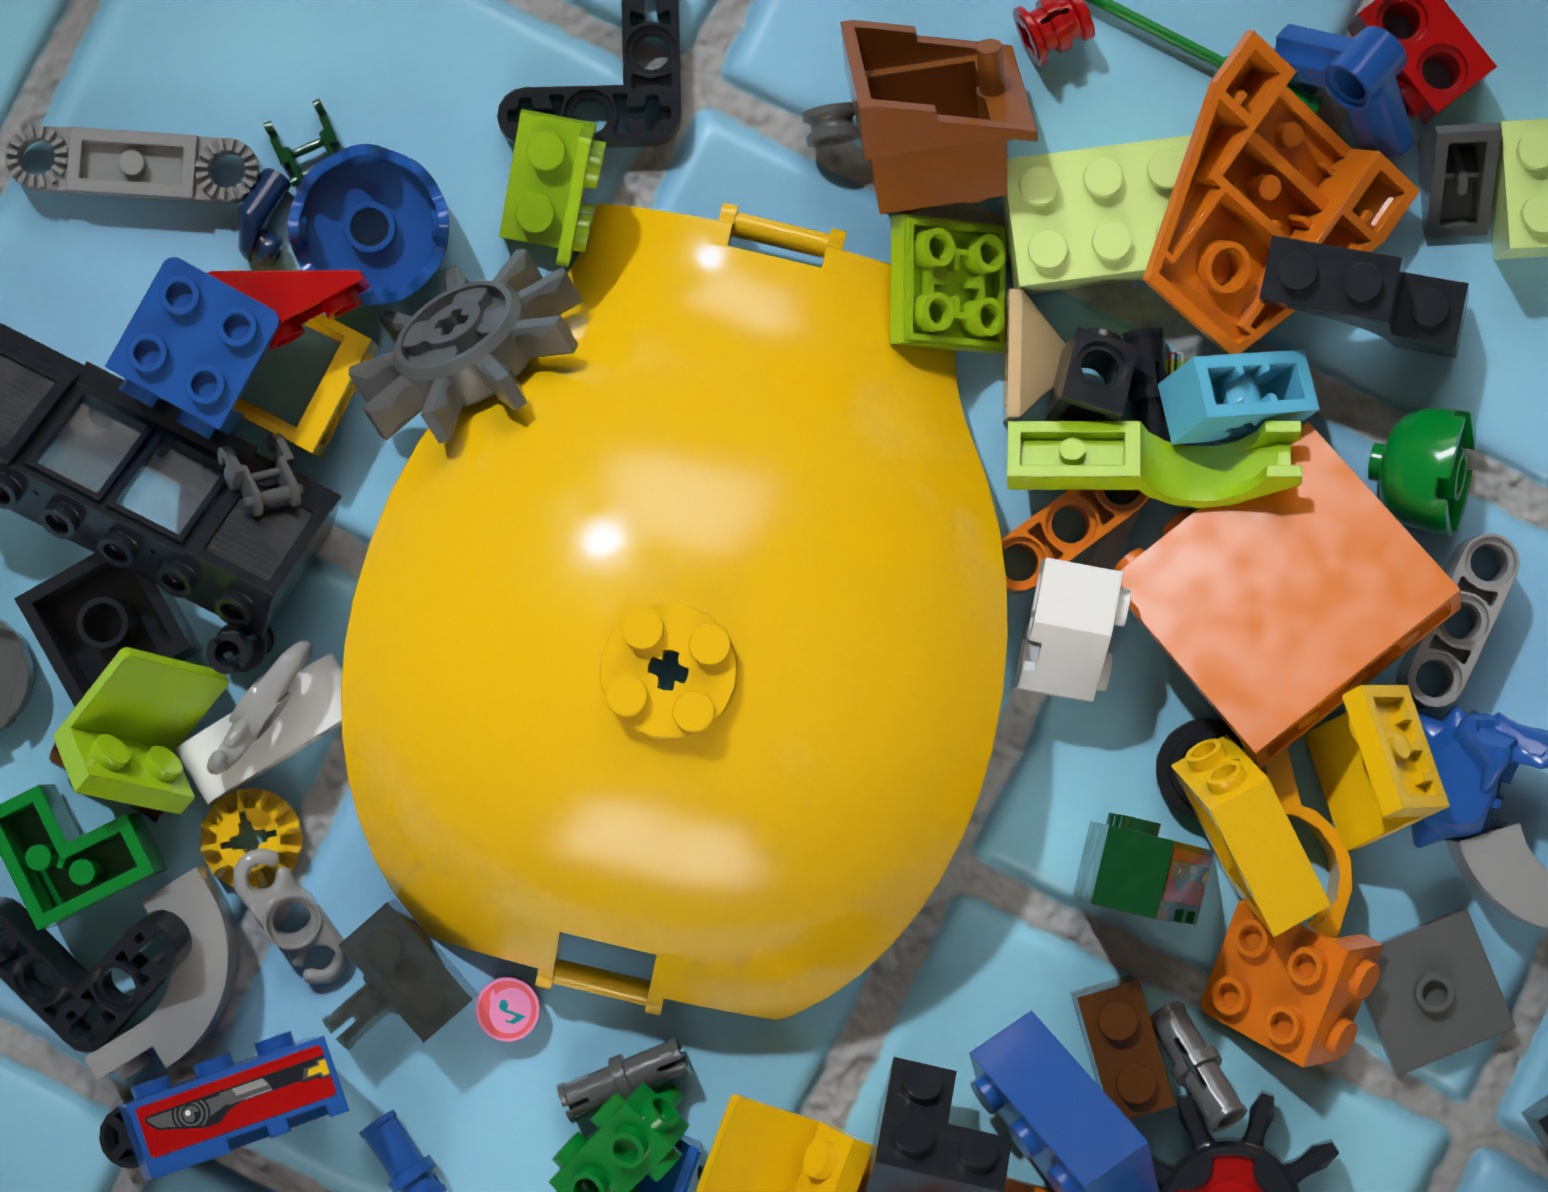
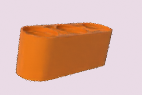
[1001,490,1149,593]

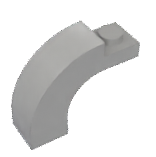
[84,865,239,1081]

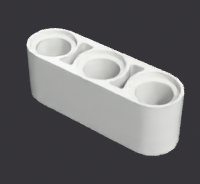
[175,653,342,805]

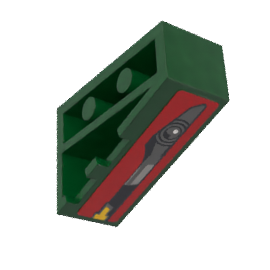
[1073,812,1214,925]

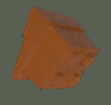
[840,20,1038,214]

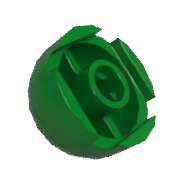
[1368,408,1476,538]

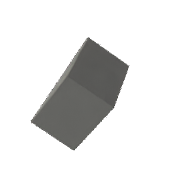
[1417,123,1502,238]

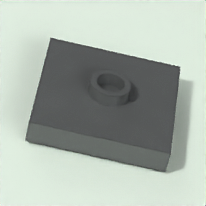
[1363,908,1516,1076]

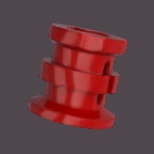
[1013,0,1095,66]

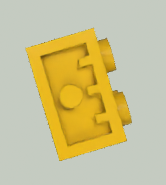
[1305,685,1450,851]
[695,1094,874,1192]

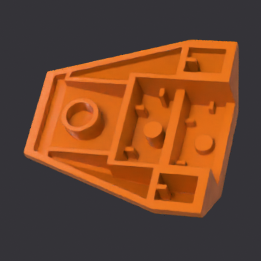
[1142,30,1421,354]

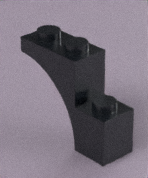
[1259,235,1469,358]

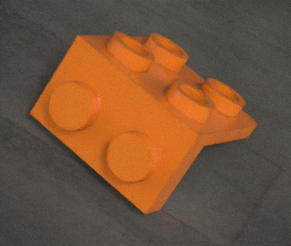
[1201,899,1384,1068]

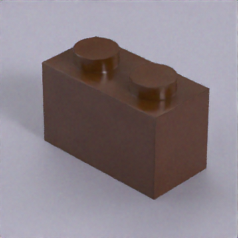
[1070,975,1176,1119]

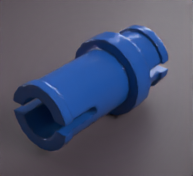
[359,1109,447,1192]

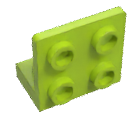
[499,109,606,267]
[53,647,229,815]

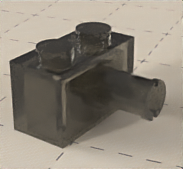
[322,899,479,1050]

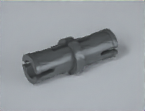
[1150,1001,1248,1132]
[557,1036,691,1124]

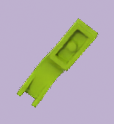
[1007,421,1303,508]

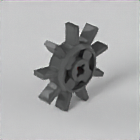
[348,249,583,444]

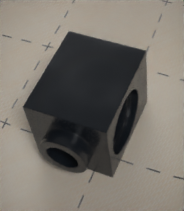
[1045,327,1139,421]

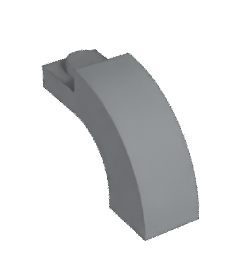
[1446,822,1548,930]

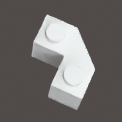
[1012,557,1131,702]

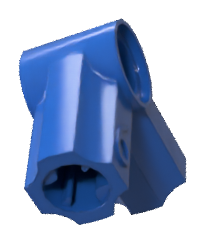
[1275,24,1415,158]

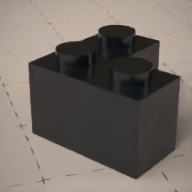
[864,1057,1012,1192]

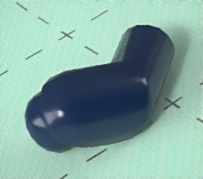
[238,168,291,267]

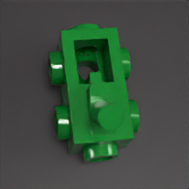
[548,1082,690,1192]

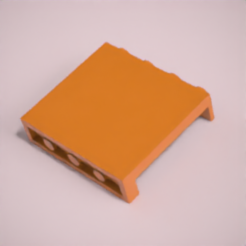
[1113,422,1461,769]

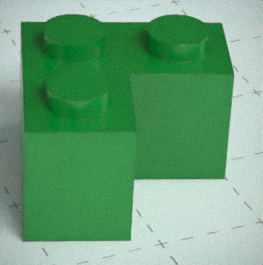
[0,784,168,931]

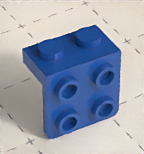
[105,257,281,439]

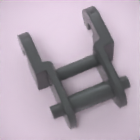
[217,433,304,517]

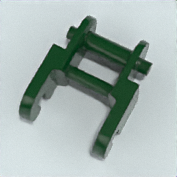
[263,98,341,187]

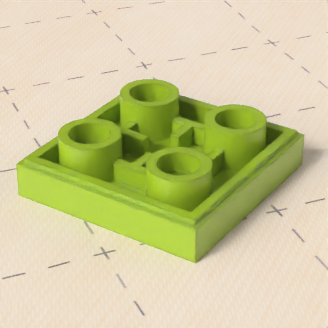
[890,214,1006,354]

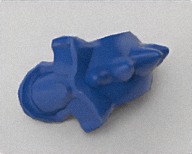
[1411,705,1548,848]

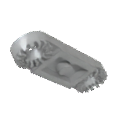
[4,125,262,205]

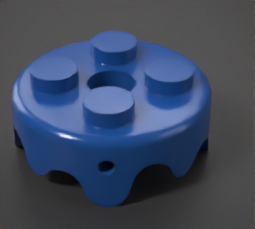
[287,144,449,307]

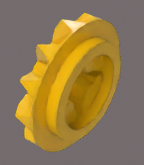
[200,788,303,888]

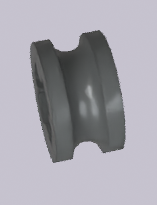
[802,102,860,147]

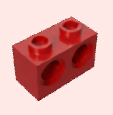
[1347,0,1497,125]

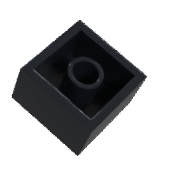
[14,553,204,707]

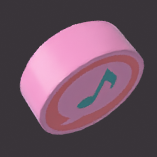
[475,976,541,1042]

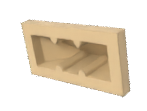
[1003,289,1066,423]

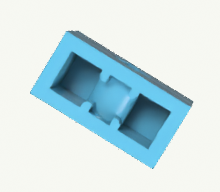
[1158,350,1320,445]

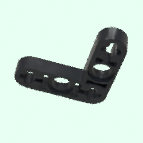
[497,0,682,148]
[0,896,192,1053]

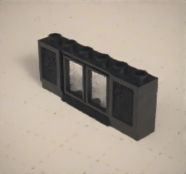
[0,323,342,638]

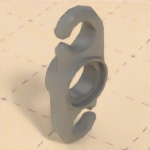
[207,640,313,775]
[233,848,348,985]

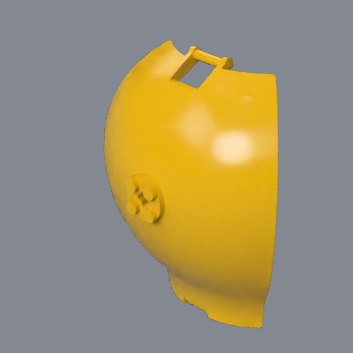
[341,202,1008,1020]

